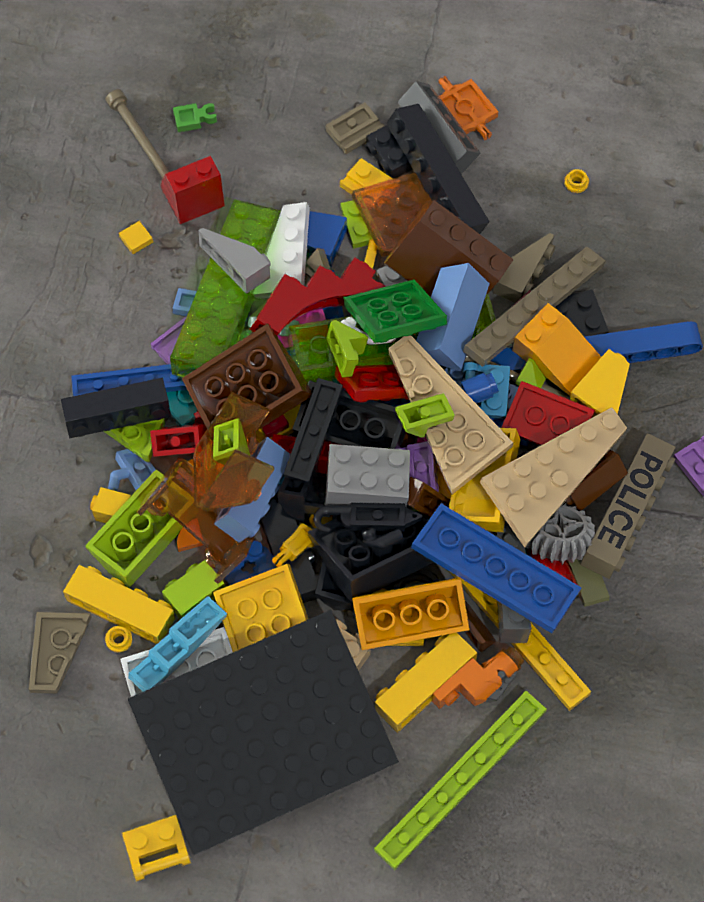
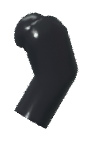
[361,527,403,550]

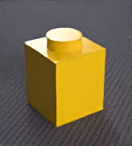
[90,487,131,523]

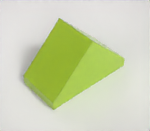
[213,418,251,466]

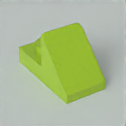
[326,320,368,377]
[395,393,455,437]

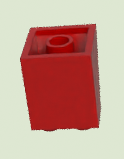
[161,156,225,225]

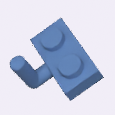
[108,449,156,491]

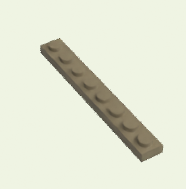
[463,247,606,367]

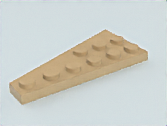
[389,335,513,495]
[480,408,627,547]

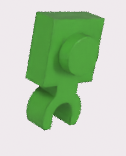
[173,103,217,132]

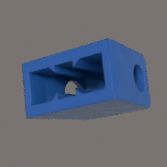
[306,211,347,268]

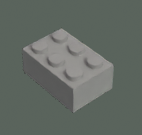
[325,444,410,507]

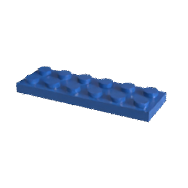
[411,503,581,634]

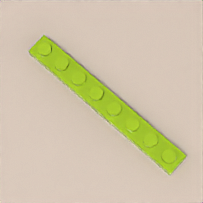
[374,691,547,870]

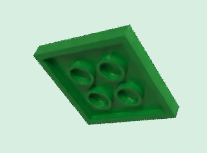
[344,280,447,343]

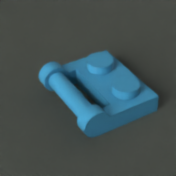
[463,362,510,419]

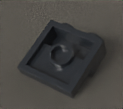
[365,125,413,180]

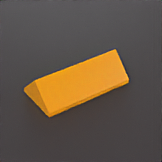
[352,578,469,650]

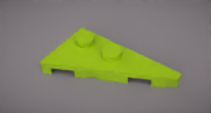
[103,419,165,462]

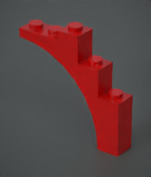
[249,257,386,336]

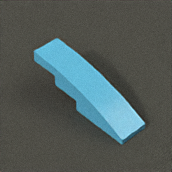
[128,596,227,692]

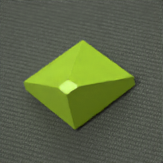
[515,357,546,388]

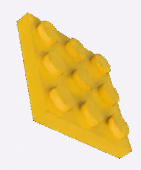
[213,564,309,652]

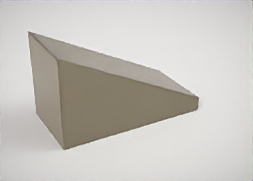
[306,248,331,271]

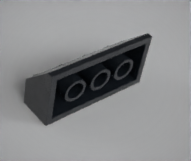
[292,381,406,449]

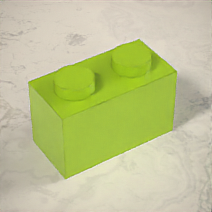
[162,560,225,619]

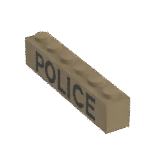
[580,433,676,579]

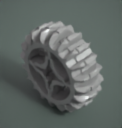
[526,503,595,564]

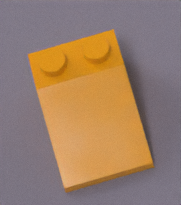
[513,303,601,396]

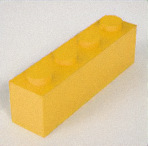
[63,565,175,644]
[375,633,477,733]

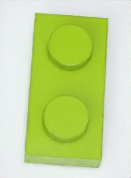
[340,198,377,249]

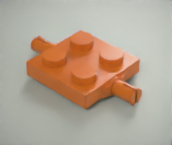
[438,76,498,140]

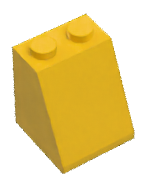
[570,349,630,418]

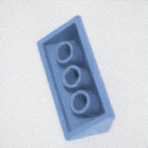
[416,263,490,371]

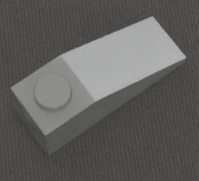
[198,228,271,294]

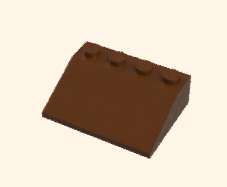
[384,200,513,297]
[182,323,312,441]

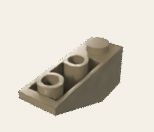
[493,233,556,303]

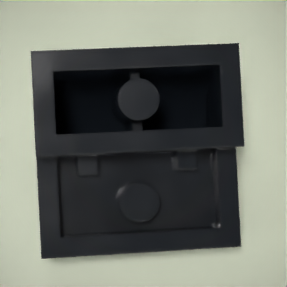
[278,464,331,521]

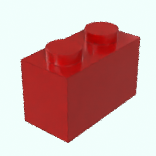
[150,423,213,457]

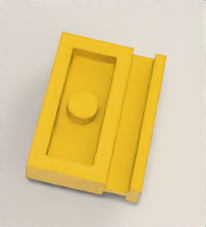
[340,158,400,212]

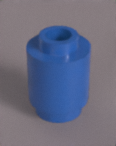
[461,373,499,404]

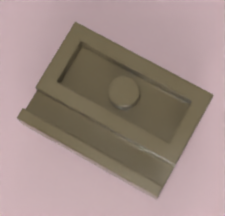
[326,102,384,155]

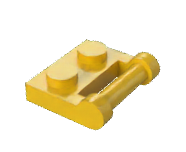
[122,815,191,882]

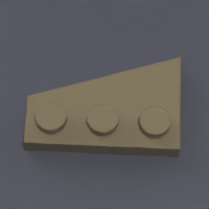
[29,612,92,694]

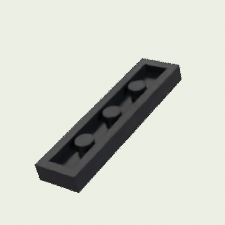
[284,378,344,485]

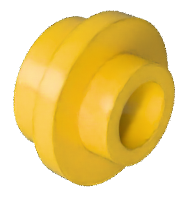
[564,169,589,193]
[105,626,133,653]

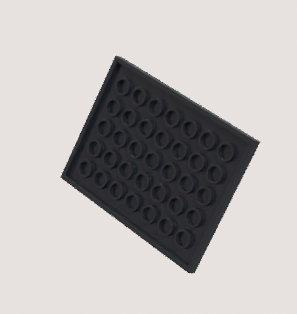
[127,610,399,855]

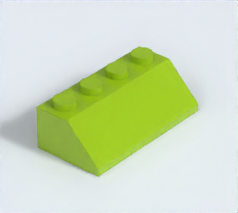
[85,470,199,588]

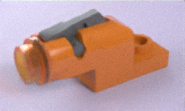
[432,646,524,709]

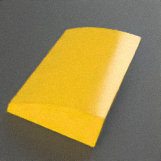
[449,428,520,532]

